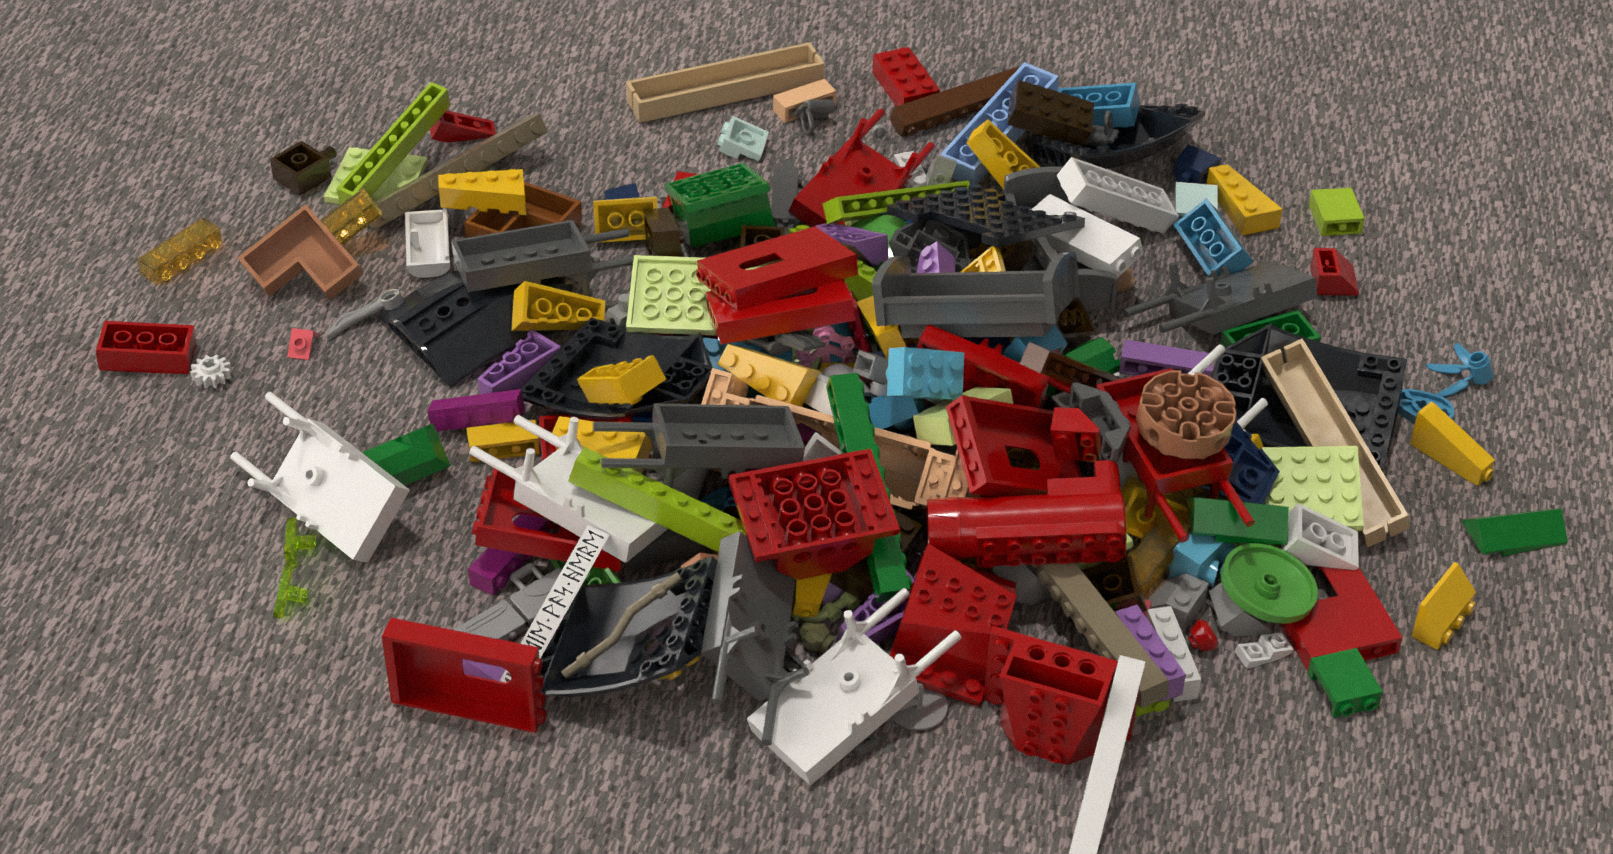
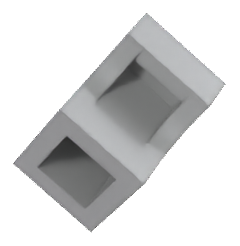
[925,154,957,186]

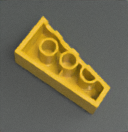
[967,119,1040,189]
[1207,164,1283,235]
[857,296,908,358]
[717,344,821,407]

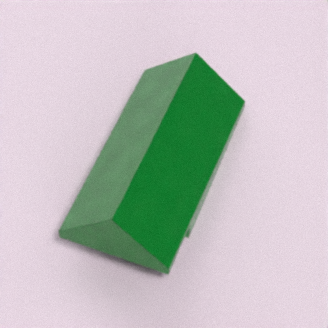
[1186,496,1289,544]
[1462,509,1568,557]

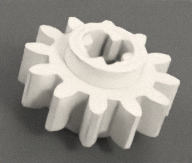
[190,355,232,389]

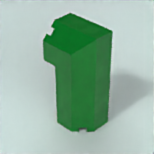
[1044,337,1120,411]
[362,423,451,486]

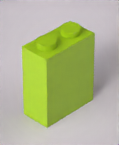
[1309,188,1365,236]

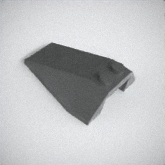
[889,220,971,273]
[1069,382,1131,477]

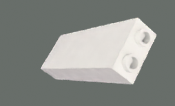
[1031,194,1144,278]

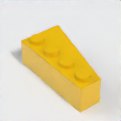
[438,169,526,215]
[511,281,605,331]
[577,355,666,405]
[552,416,653,474]

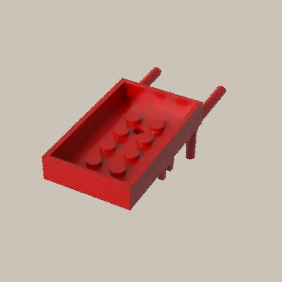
[788,109,935,227]
[917,324,1072,409]
[1096,368,1255,543]

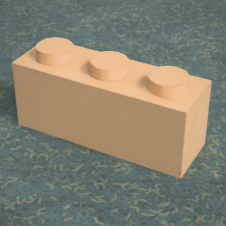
[773,79,836,123]

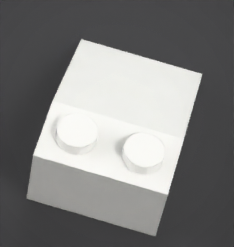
[1281,503,1359,570]

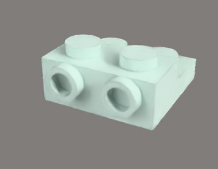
[717,116,769,162]

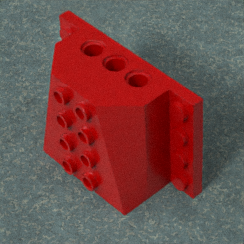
[728,449,900,580]
[889,544,1017,706]
[983,626,1142,765]

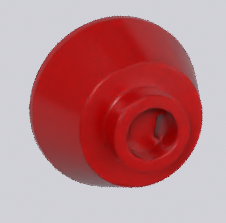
[1187,620,1219,652]

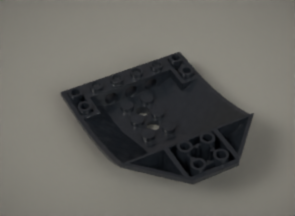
[1024,104,1205,169]
[378,270,573,388]
[521,317,713,420]
[1211,323,1407,472]
[541,556,716,697]

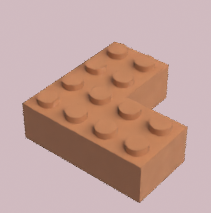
[237,204,364,300]

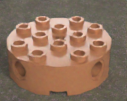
[1136,370,1236,459]

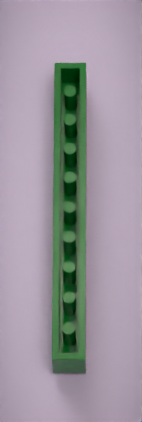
[826,373,912,603]

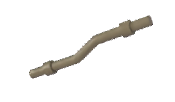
[561,572,683,679]

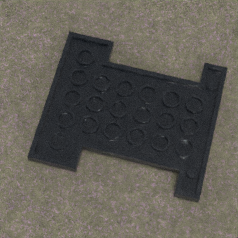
[887,184,1085,247]

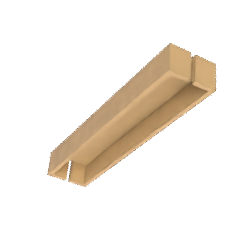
[626,42,824,123]
[1261,338,1410,548]

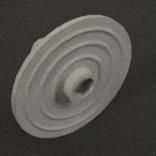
[891,683,948,731]

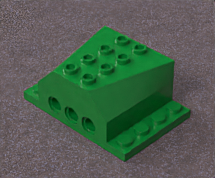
[664,163,775,248]

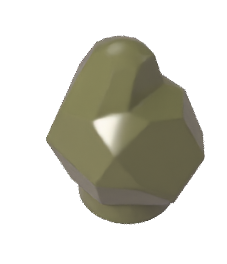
[800,622,836,654]

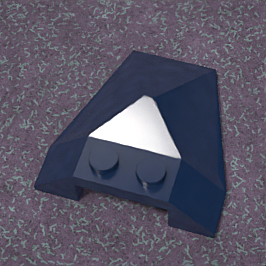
[1198,416,1280,504]

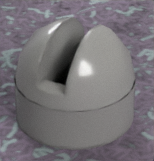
[872,124,888,141]

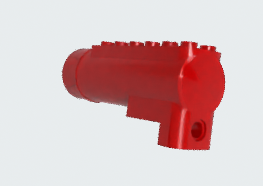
[927,460,1127,568]

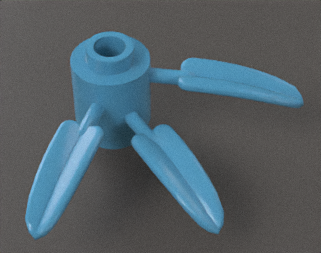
[1426,343,1494,397]

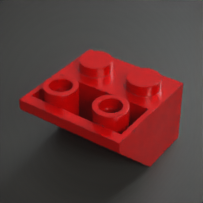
[1310,248,1359,296]
[1050,407,1102,462]

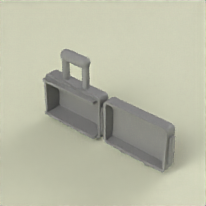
[455,563,562,641]

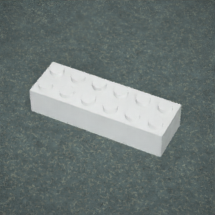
[1057,157,1179,234]

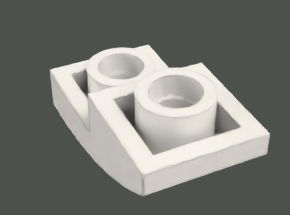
[1234,632,1294,669]

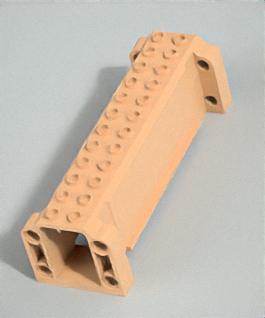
[702,368,980,514]

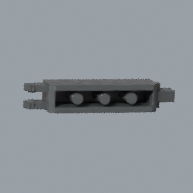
[771,158,802,234]

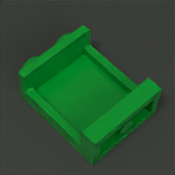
[1307,648,1383,718]

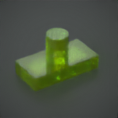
[284,517,316,568]
[273,565,308,618]

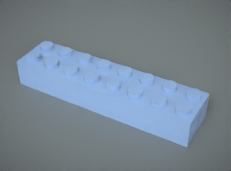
[940,62,1059,185]

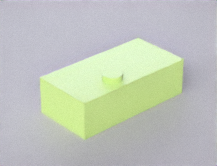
[913,387,1013,446]

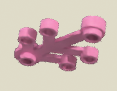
[796,325,855,371]

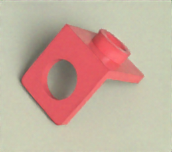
[287,328,319,360]

